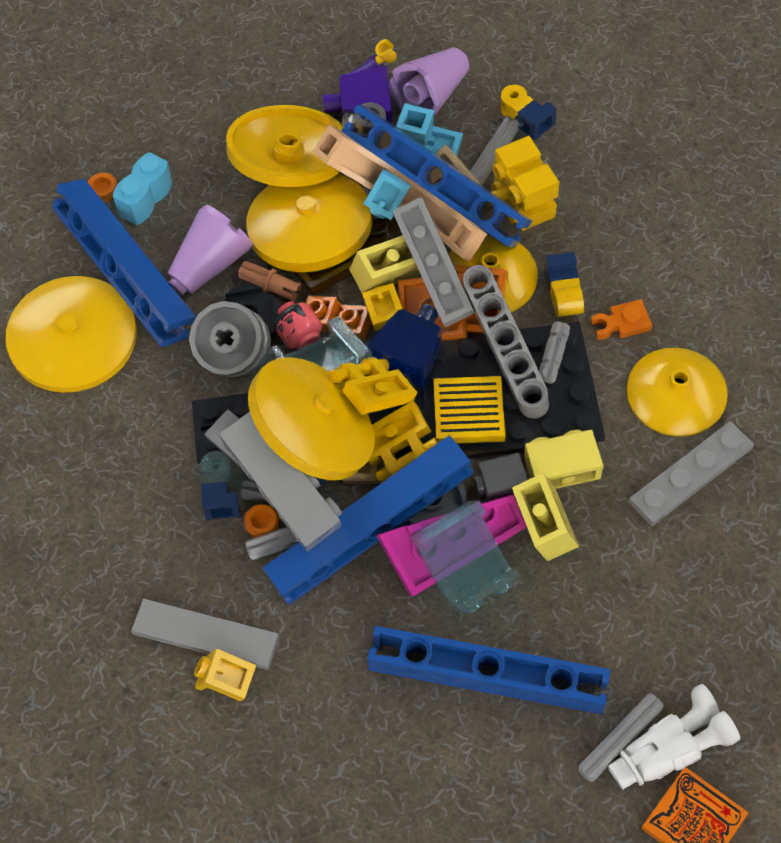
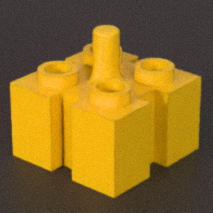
[486,136,560,231]

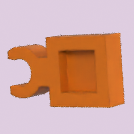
[590,299,653,340]

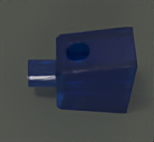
[367,304,442,388]

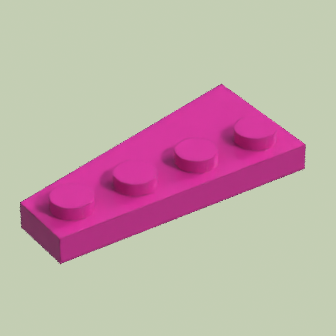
[376,495,527,597]

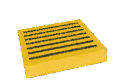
[434,376,505,443]

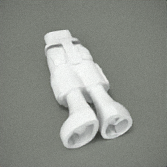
[607,684,740,790]

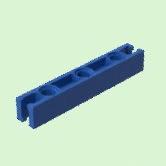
[341,104,533,247]
[52,179,196,347]
[263,435,474,605]
[367,626,611,714]

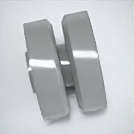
[189,301,271,378]

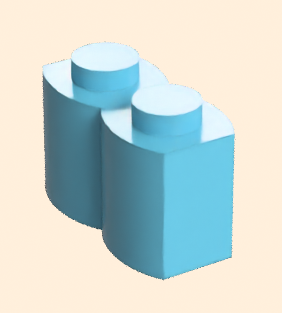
[113,152,172,225]

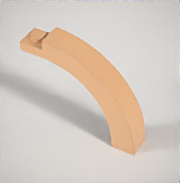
[313,124,487,261]

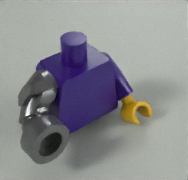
[322,39,397,137]

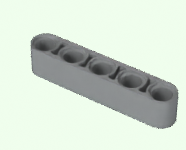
[463,265,549,419]

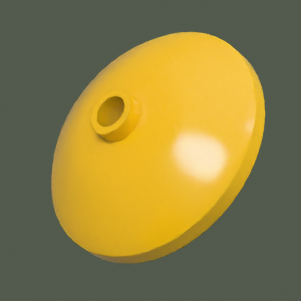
[449,234,538,312]
[627,347,728,437]

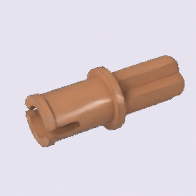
[238,261,302,302]

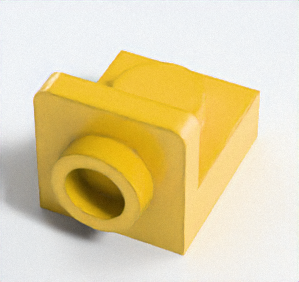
[362,283,406,331]
[194,649,256,701]

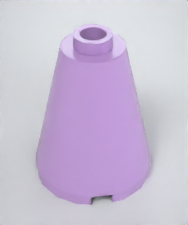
[389,48,469,116]
[167,205,253,295]

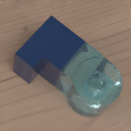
[200,451,240,520]

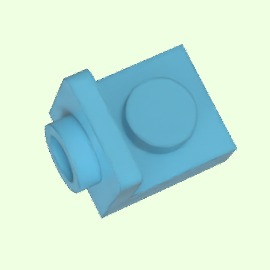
[364,169,411,220]

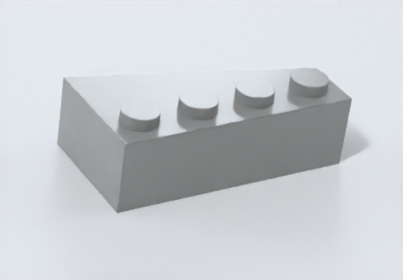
[219,411,342,552]

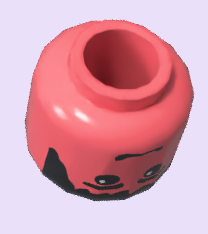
[273,301,322,352]

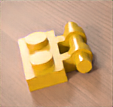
[329,357,418,415]
[368,400,438,483]

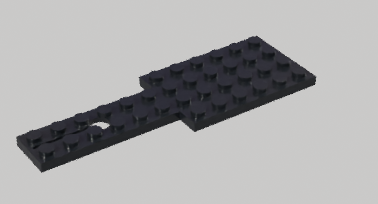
[192,321,605,464]

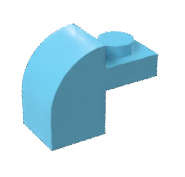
[396,103,463,155]

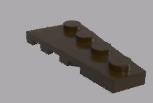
[294,216,403,296]

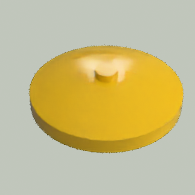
[226,105,344,187]
[246,174,373,272]
[6,276,137,393]
[248,357,374,480]

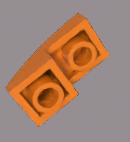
[305,296,371,340]

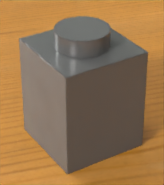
[474,453,527,501]

